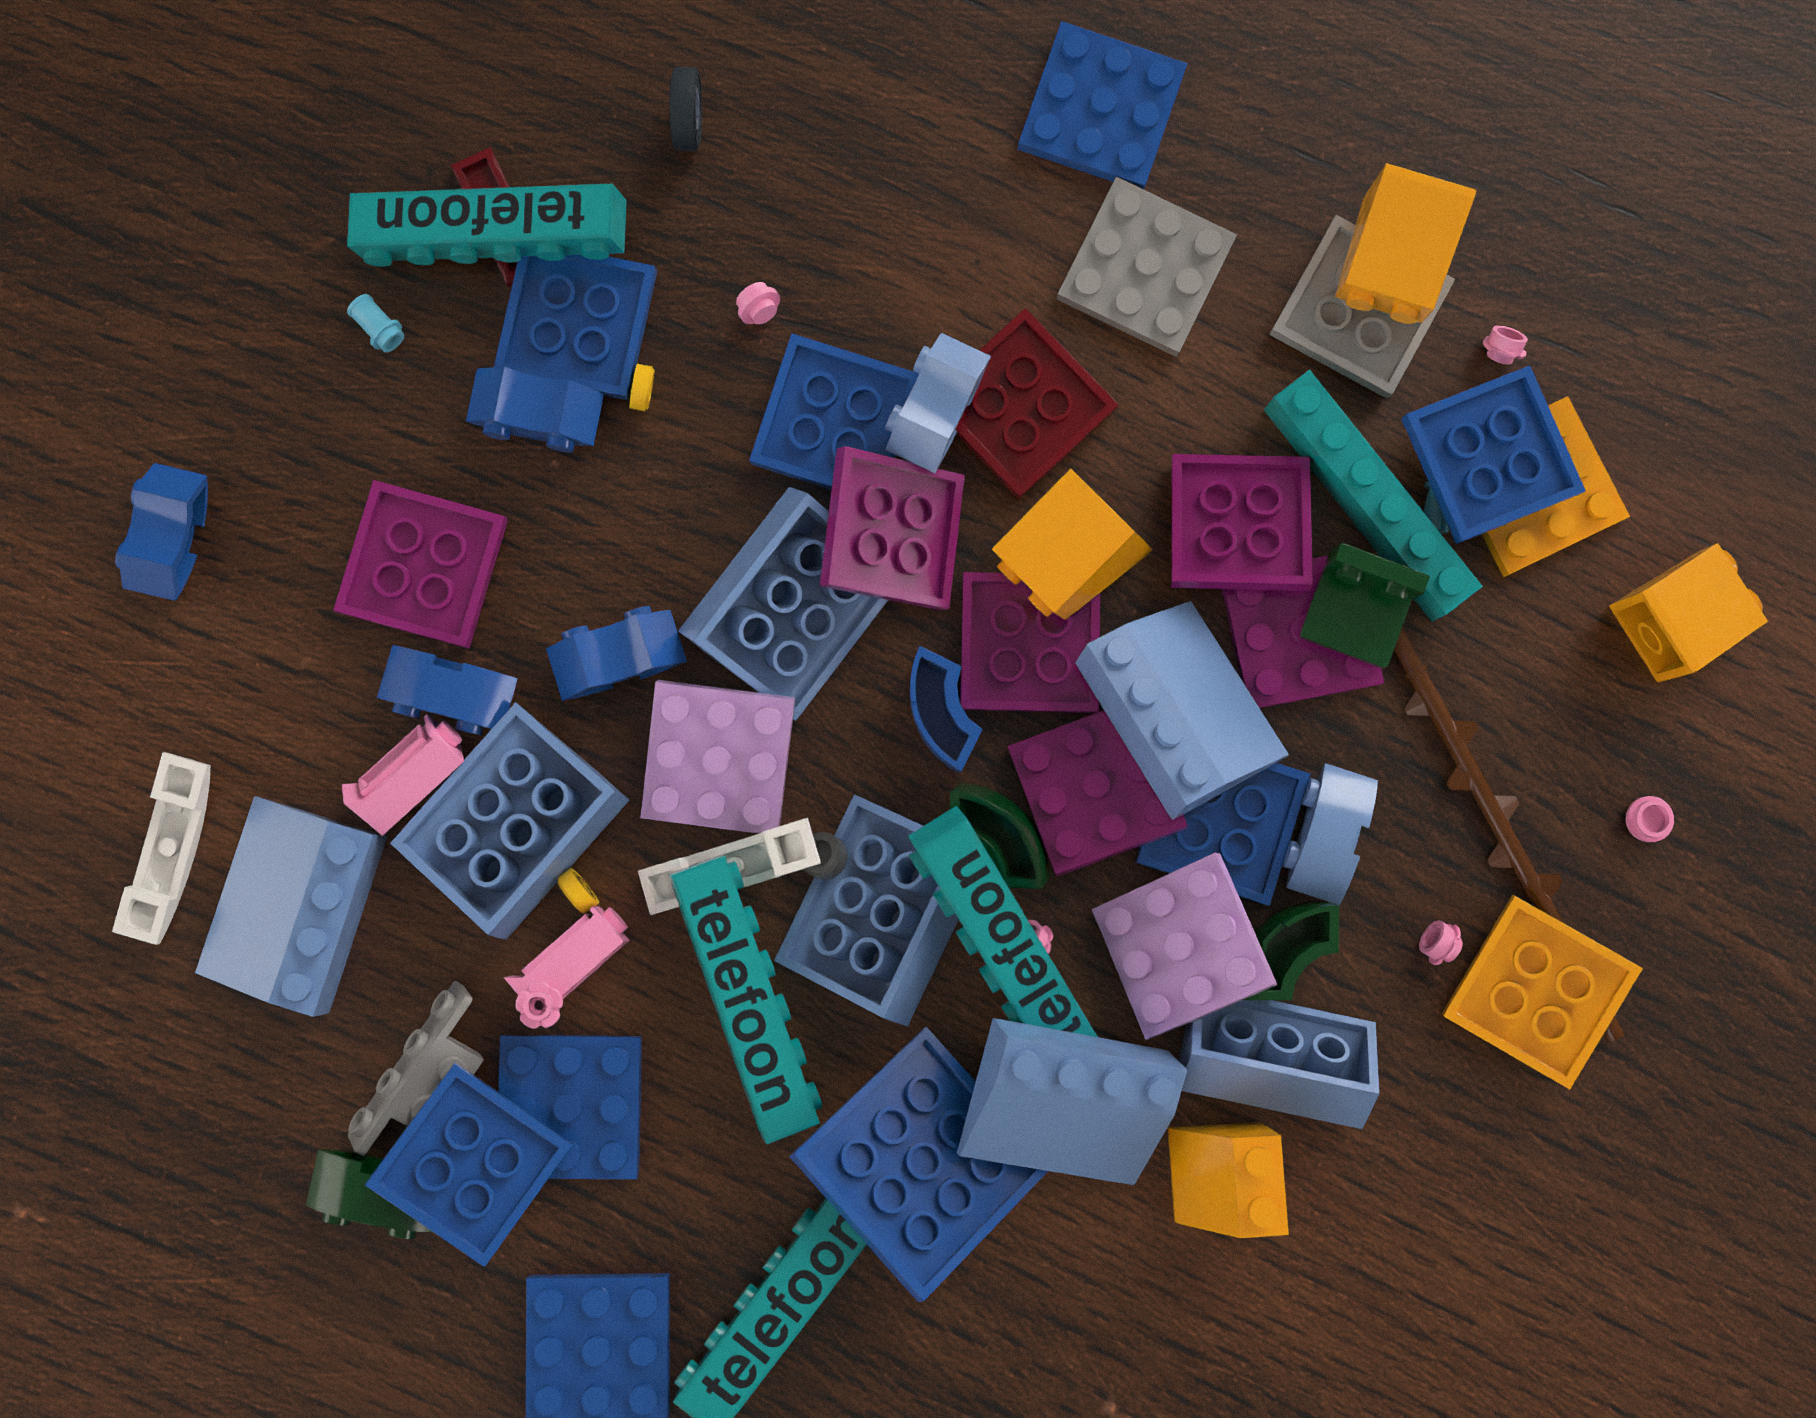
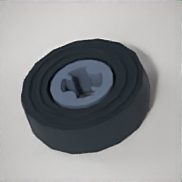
[669,67,702,151]

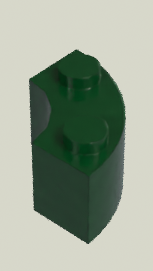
[950,783,1050,889]
[1244,900,1339,1000]
[306,1149,432,1239]

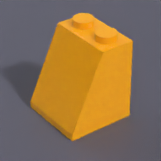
[1335,163,1477,324]
[992,468,1153,620]
[1609,543,1768,683]
[1167,1121,1289,1238]

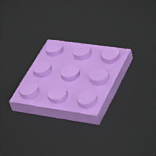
[641,680,795,834]
[1092,853,1277,1040]

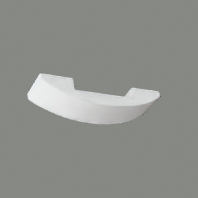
[112,752,211,945]
[638,818,821,915]

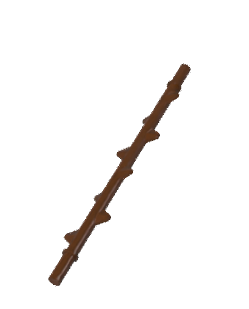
[1394,627,1625,1042]

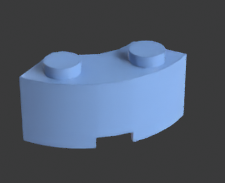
[885,333,991,473]
[1282,763,1378,905]

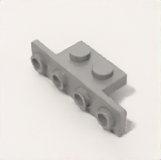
[348,981,484,1156]

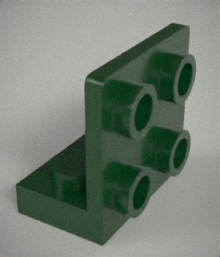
[1299,542,1430,668]

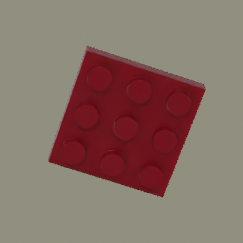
[955,308,1119,500]

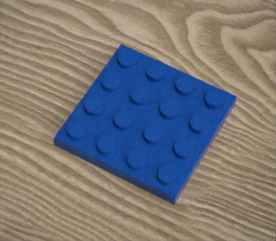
[789,1027,1048,1302]

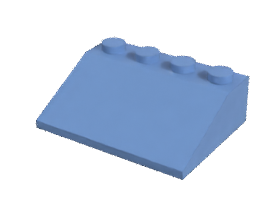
[678,487,888,721]
[1075,601,1289,820]
[390,702,629,940]
[774,794,958,1027]
[195,796,387,1017]
[957,1018,1187,1185]

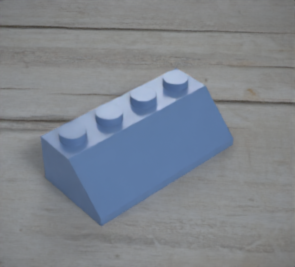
[1179,999,1379,1129]

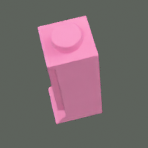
[342,714,464,836]
[503,906,630,1010]

